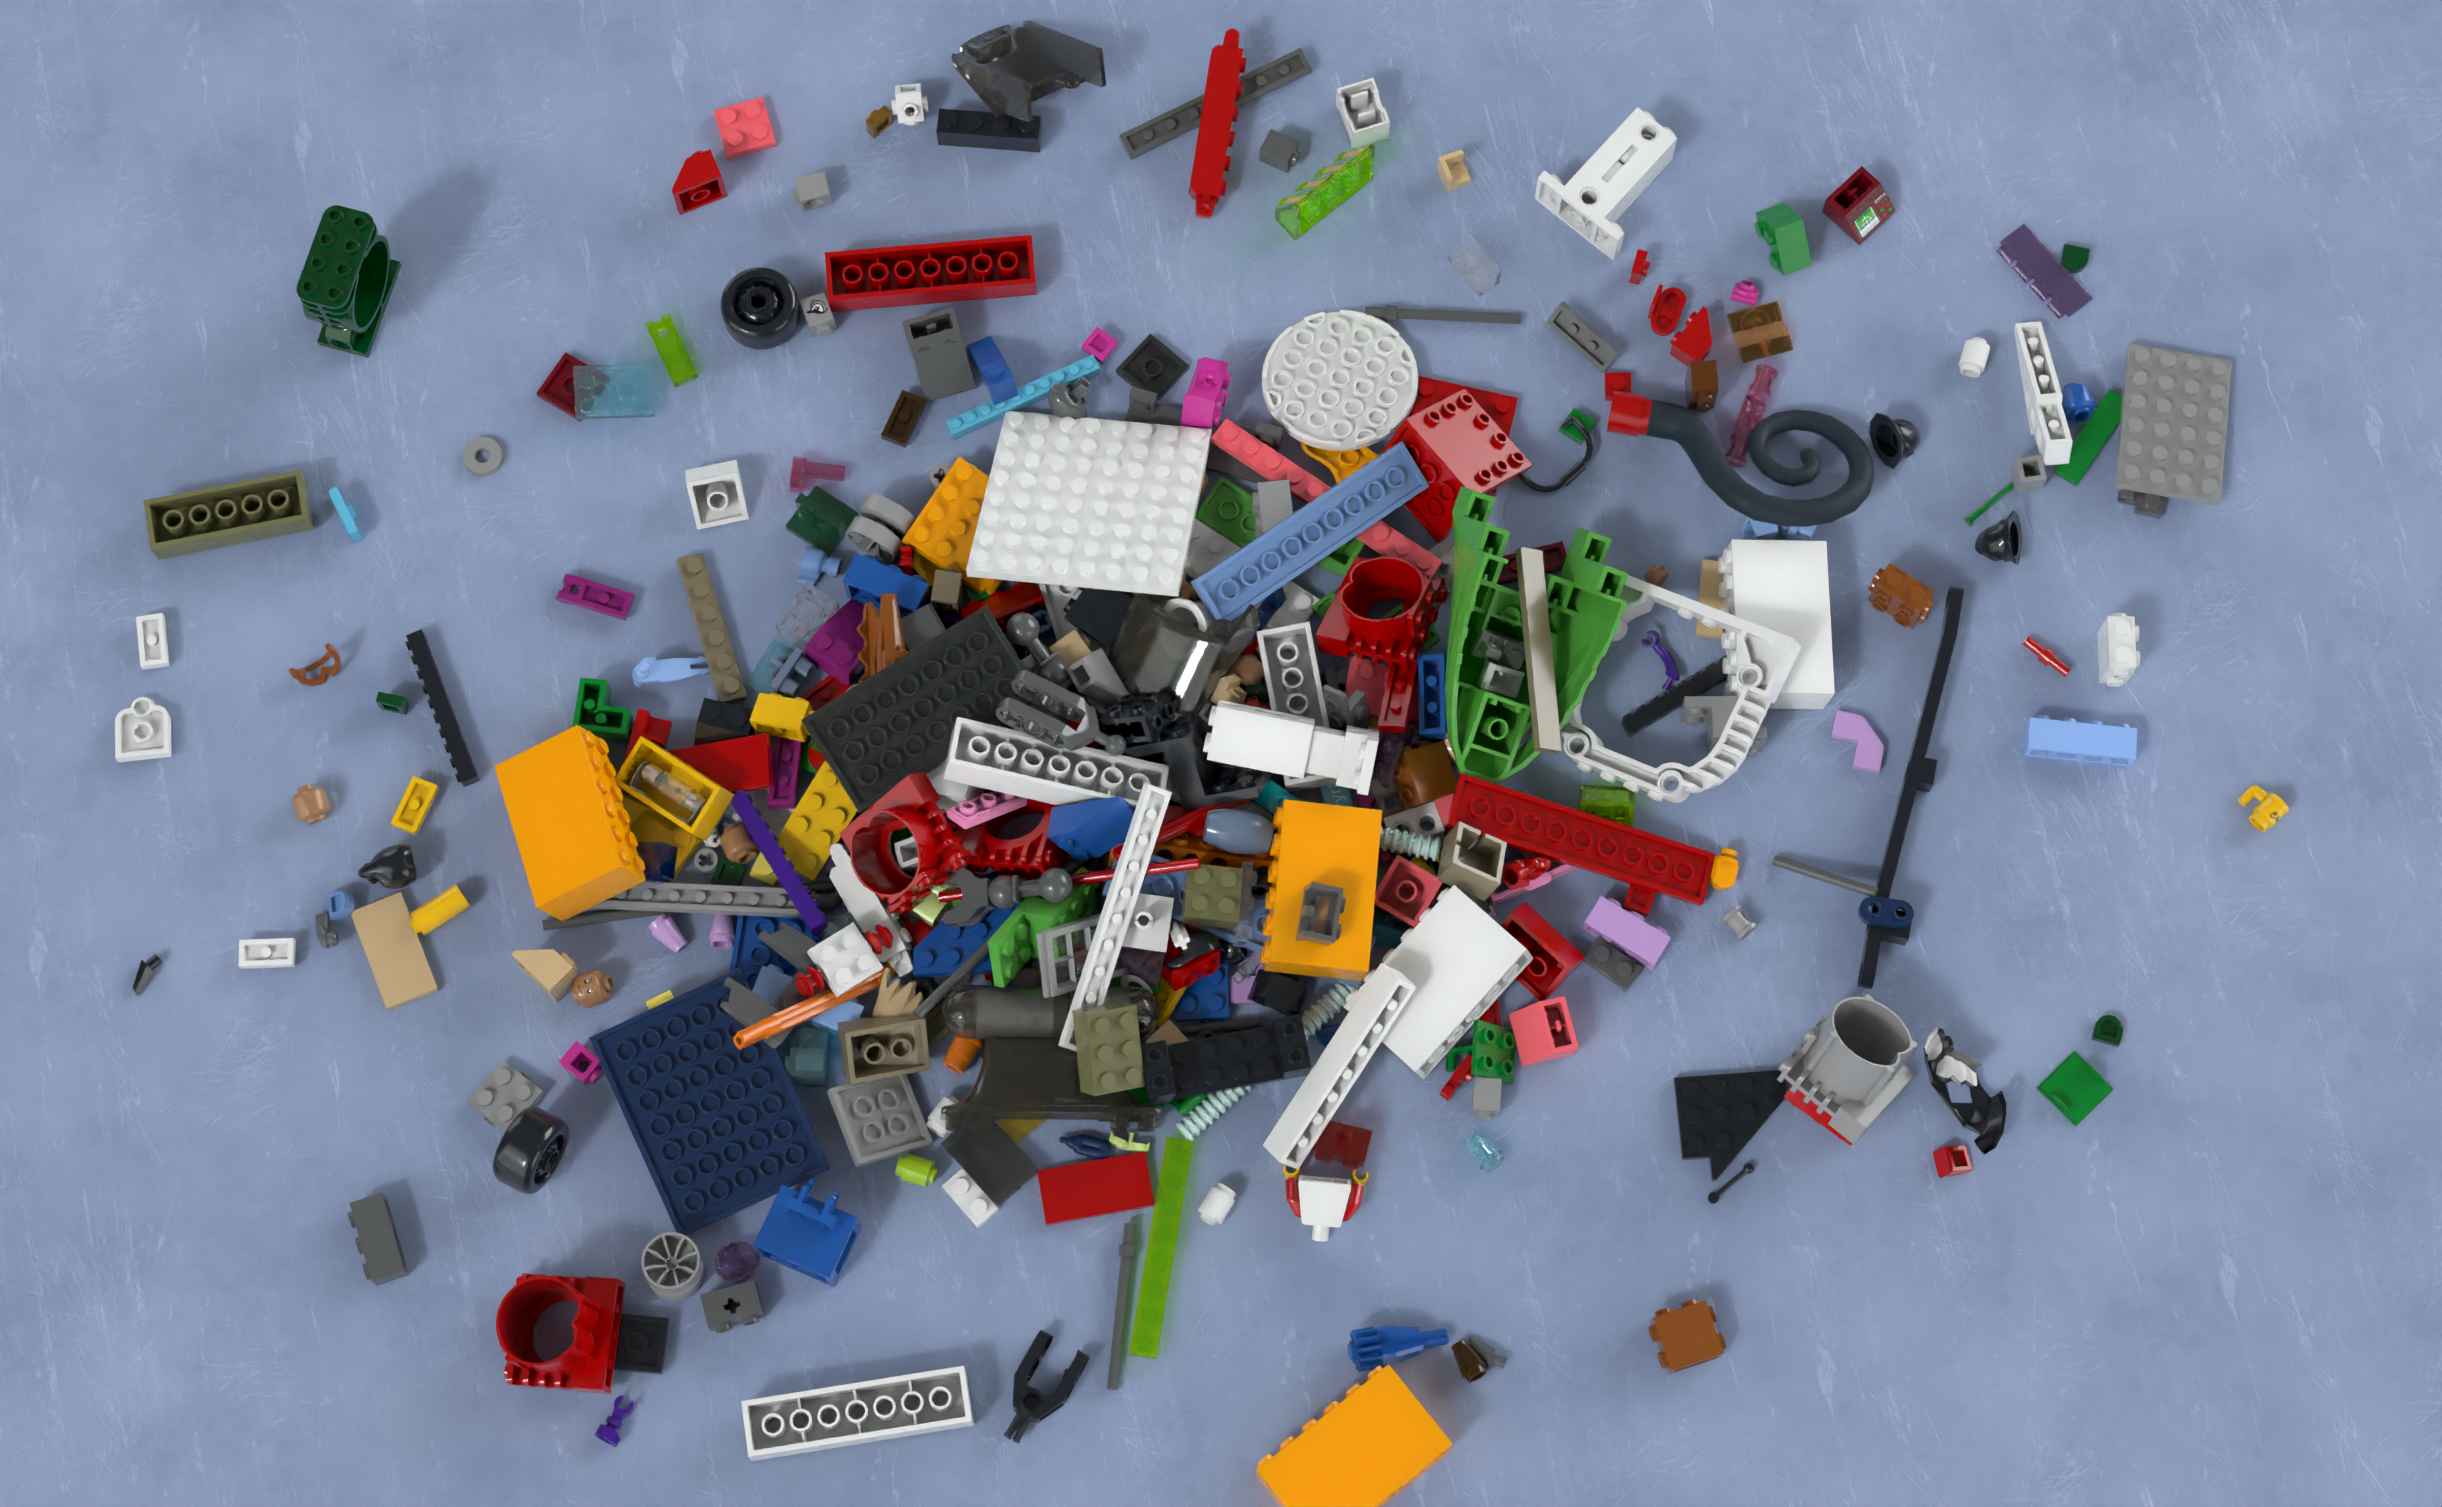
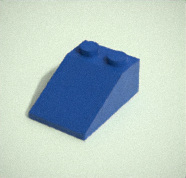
[1047,796,1136,861]

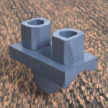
[767,647,815,699]

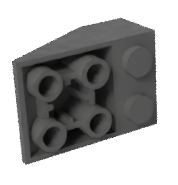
[902,307,976,402]

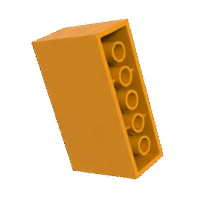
[494,725,646,921]
[1260,799,1382,981]
[1256,1364,1453,1507]

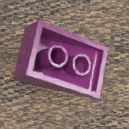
[805,599,865,685]

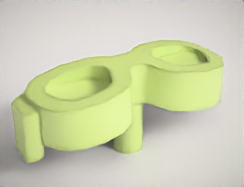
[1109,1132,1151,1153]

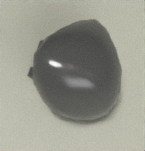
[1048,376,1090,419]

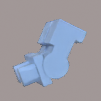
[1741,517,1817,541]

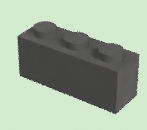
[348,1193,409,1286]

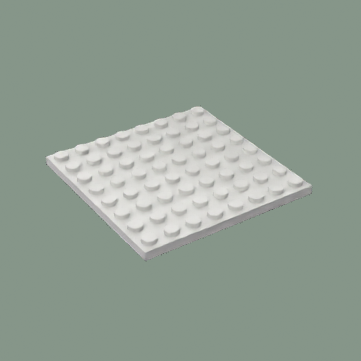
[966,411,1212,597]

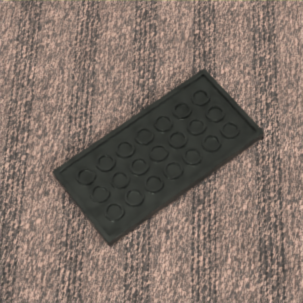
[801,605,1037,813]

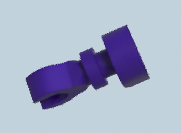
[594,1395,634,1447]

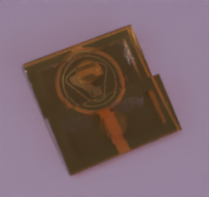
[1726,301,1793,363]

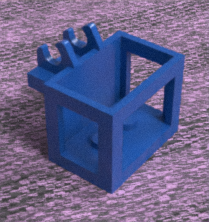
[753,1179,862,1287]

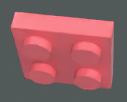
[713,97,777,159]

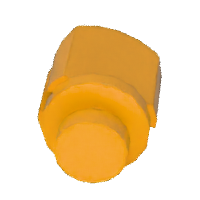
[1709,848,1739,890]

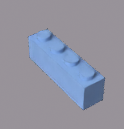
[2024,715,2137,767]
[752,964,864,1036]

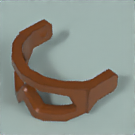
[289,643,341,686]

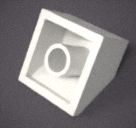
[685,460,749,530]

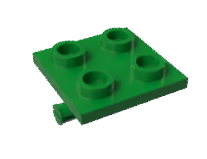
[1445,1020,1515,1084]

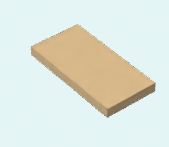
[351,892,439,1011]

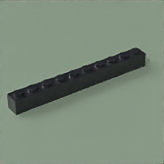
[405,629,480,787]
[1621,655,1728,738]

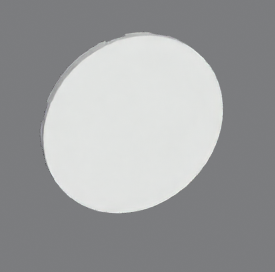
[1262,310,1418,451]

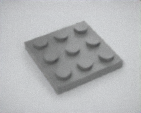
[827,1074,933,1167]

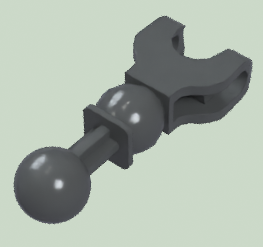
[943,868,1073,927]

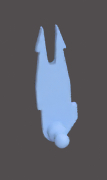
[632,656,710,687]

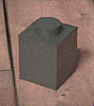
[1260,129,1301,173]

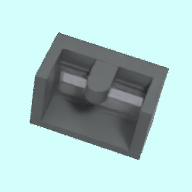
[1295,882,1346,946]

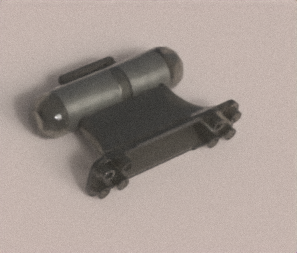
[940,966,1162,1132]

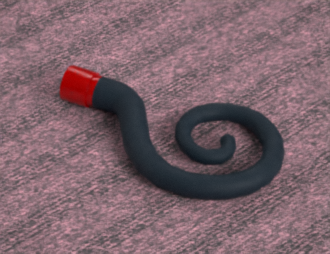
[1607,390,1874,527]

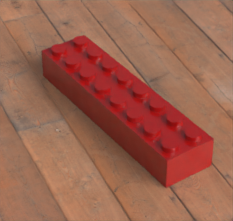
[825,235,1037,312]

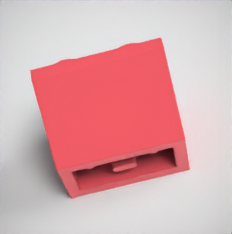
[1508,996,1579,1067]

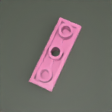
[947,791,1027,829]

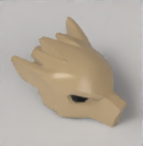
[872,968,924,1018]

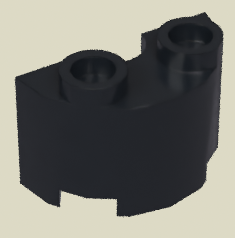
[1247,969,1308,1016]

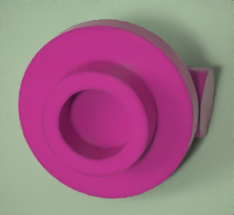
[1730,280,1759,306]

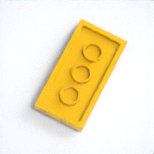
[776,761,858,881]

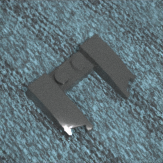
[720,922,826,1049]

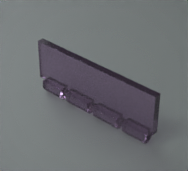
[1996,224,2093,319]

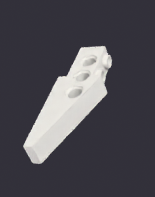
[2014,321,2073,466]

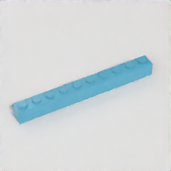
[945,354,1100,440]

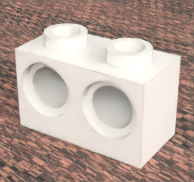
[1383,801,1445,855]

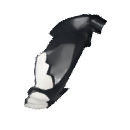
[1923,1027,2006,1154]

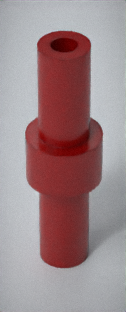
[2022,636,2071,677]

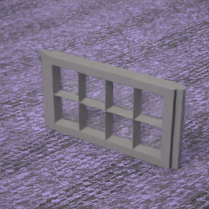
[1036,913,1141,998]

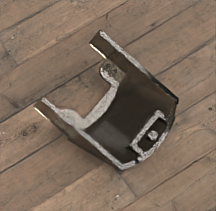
[951,21,1106,122]
[1108,593,1261,717]

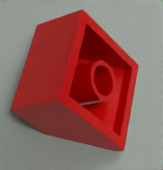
[672,149,728,215]

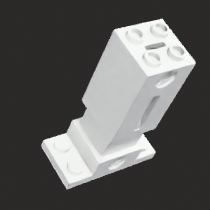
[1203,700,1379,795]

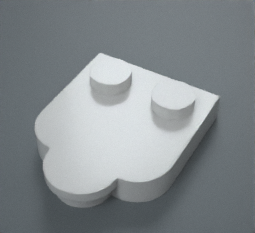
[115,697,171,763]

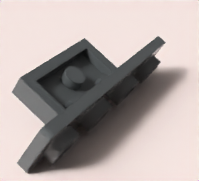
[1322,685,1372,731]

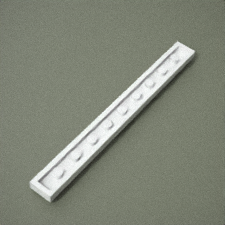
[1058,783,1172,1052]

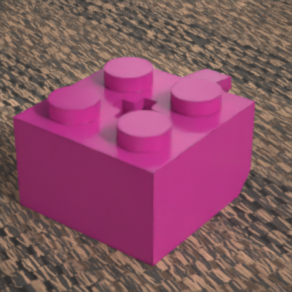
[1180,357,1232,429]

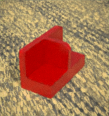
[624,708,672,761]

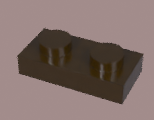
[881,390,927,448]

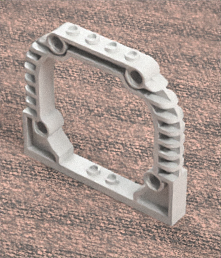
[1560,575,1801,803]

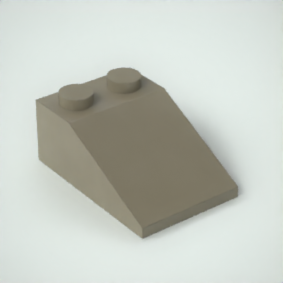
[838,1017,931,1084]

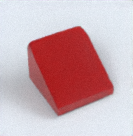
[1933,1145,1972,1178]

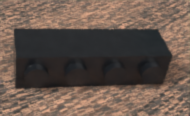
[936,109,1042,152]

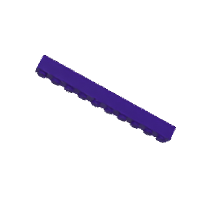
[730,790,828,936]

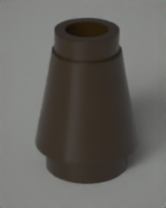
[1451,1339,1487,1383]

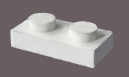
[136,613,169,670]
[238,938,296,969]
[942,1168,999,1228]

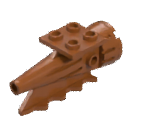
[857,593,911,684]

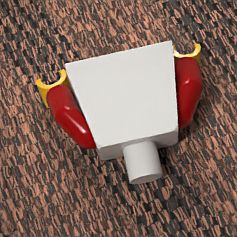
[1283,1165,1369,1241]

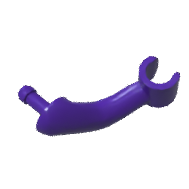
[1641,630,1680,691]

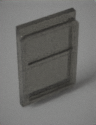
[940,1107,1040,1207]

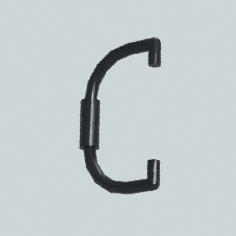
[1518,416,1593,493]

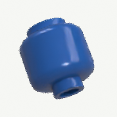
[2061,383,2096,423]

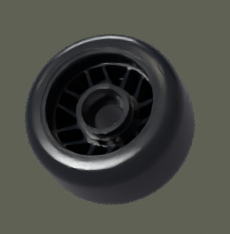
[721,267,801,350]
[492,1107,569,1194]

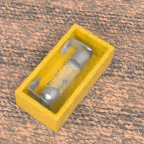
[615,736,734,841]

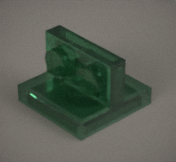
[785,485,859,557]

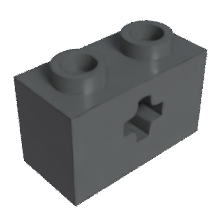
[700,1280,765,1333]

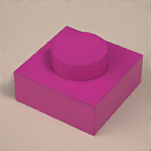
[1081,327,1118,364]

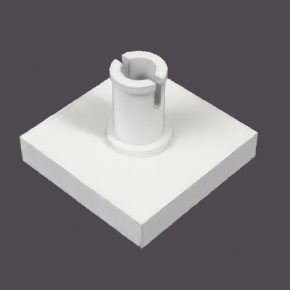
[1122,893,1174,953]

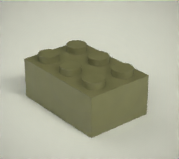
[1072,1001,1145,1096]

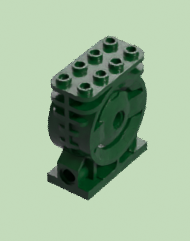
[296,205,401,358]

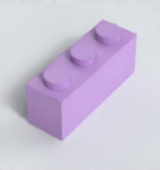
[1582,896,1671,971]

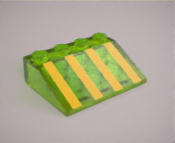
[1275,144,1375,241]

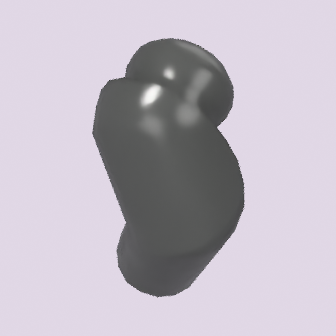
[316,914,339,948]

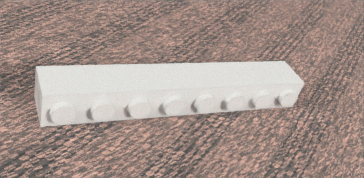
[1263,963,1416,1169]

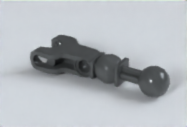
[1006,612,1107,750]

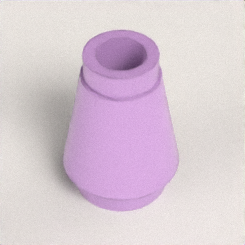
[648,913,688,953]
[708,914,735,949]

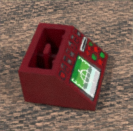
[1822,166,1896,246]

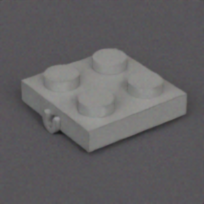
[467,1060,545,1132]

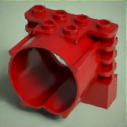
[496,1273,626,1394]

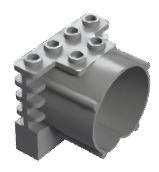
[1777,994,1917,1145]

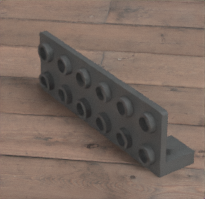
[1125,386,1283,483]

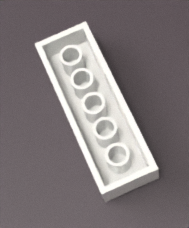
[1257,622,1336,792]

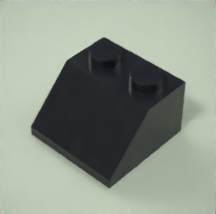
[694,698,755,746]

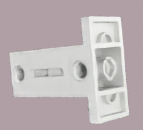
[1535,107,1677,261]

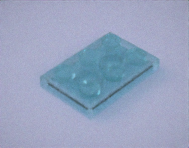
[573,364,655,419]

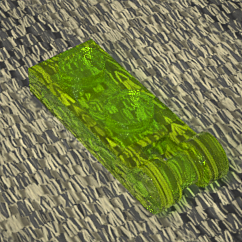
[645,313,698,388]

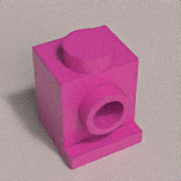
[558,1041,604,1086]

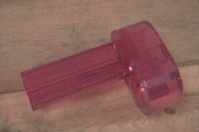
[789,456,846,493]

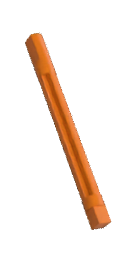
[733,963,898,1050]

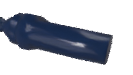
[1059,1134,1112,1159]

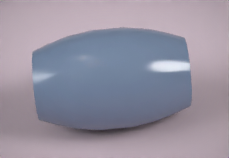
[1203,809,1273,854]

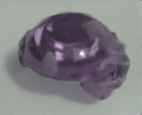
[715,1241,760,1282]

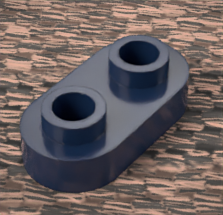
[1858,896,1914,929]

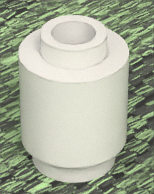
[1959,337,1990,378]
[926,1096,965,1138]
[1198,1183,1236,1226]

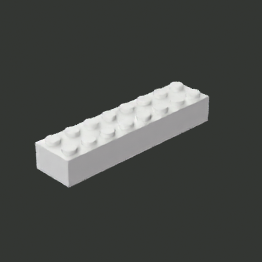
[943,717,1169,808]
[741,1366,974,1461]

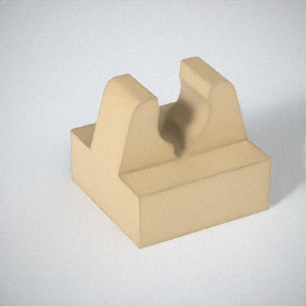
[1210,674,1247,705]

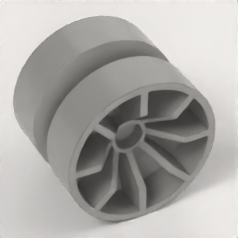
[845,493,915,562]
[641,1232,705,1301]

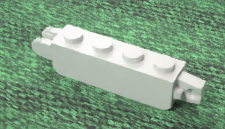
[829,843,913,977]

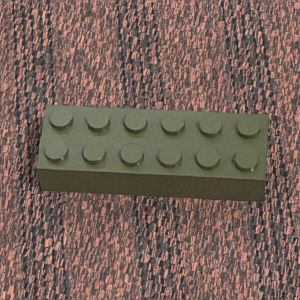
[143,470,315,560]

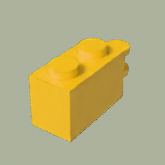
[750,692,815,742]

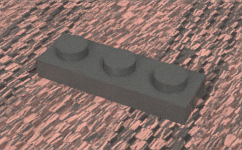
[1546,301,1622,373]

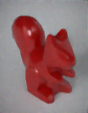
[1502,855,1551,890]

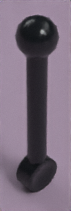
[1708,1163,1754,1204]

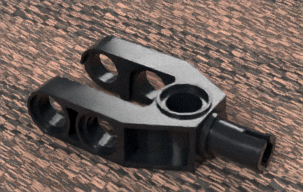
[1004,1330,1090,1444]

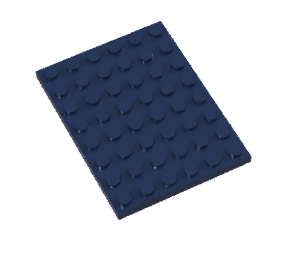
[589,968,831,1236]

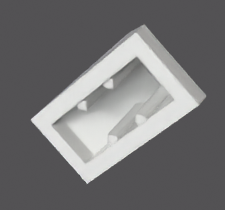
[1477,660,1525,698]

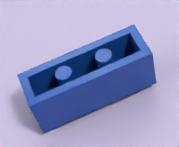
[1418,654,1448,740]

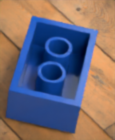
[843,553,931,619]

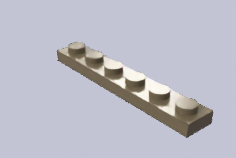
[676,553,747,704]

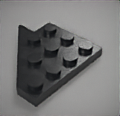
[1673,1070,1786,1181]

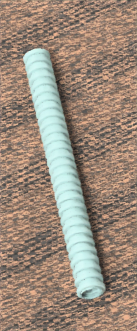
[1235,801,1442,862]
[1175,974,1367,1142]

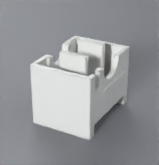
[1336,78,1390,150]

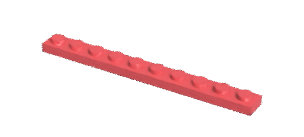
[1211,418,1442,579]

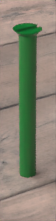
[1964,483,2014,526]

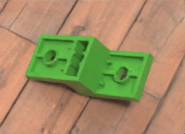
[988,872,1098,988]

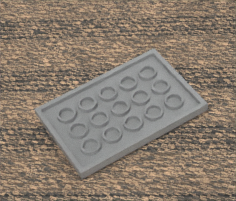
[2114,343,2232,505]

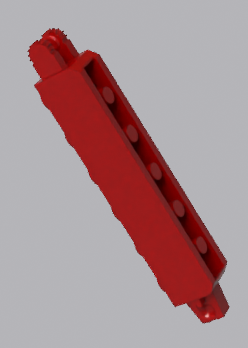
[1189,28,1247,219]

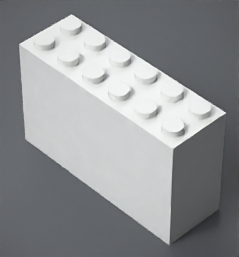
[1718,539,1835,709]
[1344,885,1533,1080]

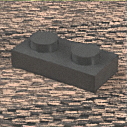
[1583,936,1642,992]

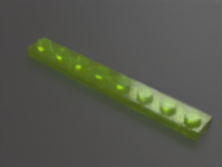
[1129,1137,1194,1360]

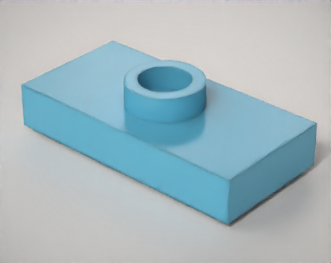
[328,486,363,543]

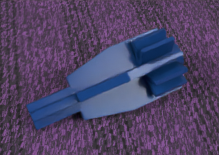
[1348,1326,1449,1372]

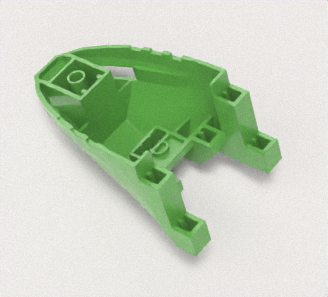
[1445,486,1628,784]

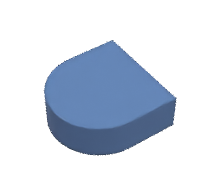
[328,890,354,921]

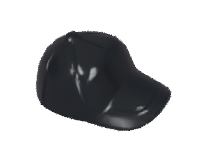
[1165,928,1220,968]

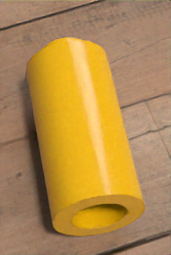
[408,884,470,936]

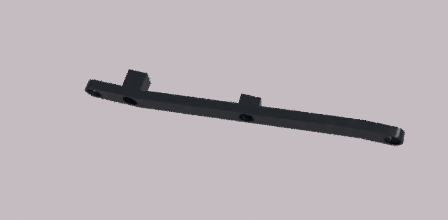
[1858,586,1964,989]

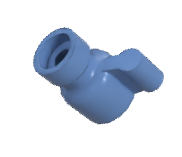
[797,546,843,588]

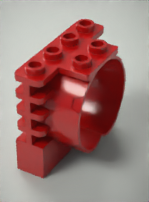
[1316,556,1448,670]
[839,771,972,915]
[955,789,1069,880]

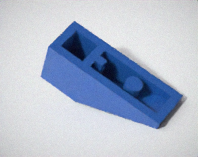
[966,336,1018,405]

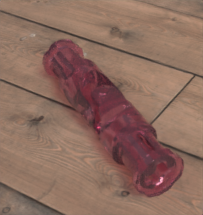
[1725,364,1778,467]

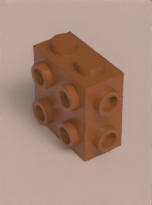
[1868,563,1935,629]
[1387,740,1457,810]
[1648,1298,1726,1374]

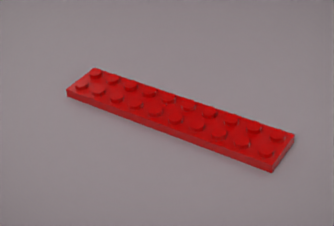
[1446,773,1715,906]

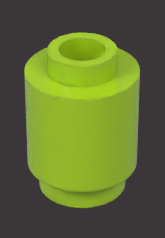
[895,1153,938,1187]

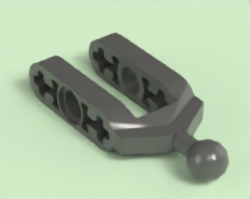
[996,670,1126,756]

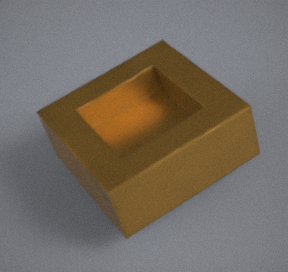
[866,105,893,139]

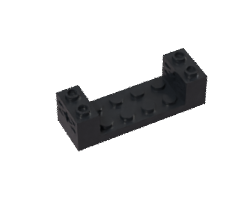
[1141,1014,1312,1106]

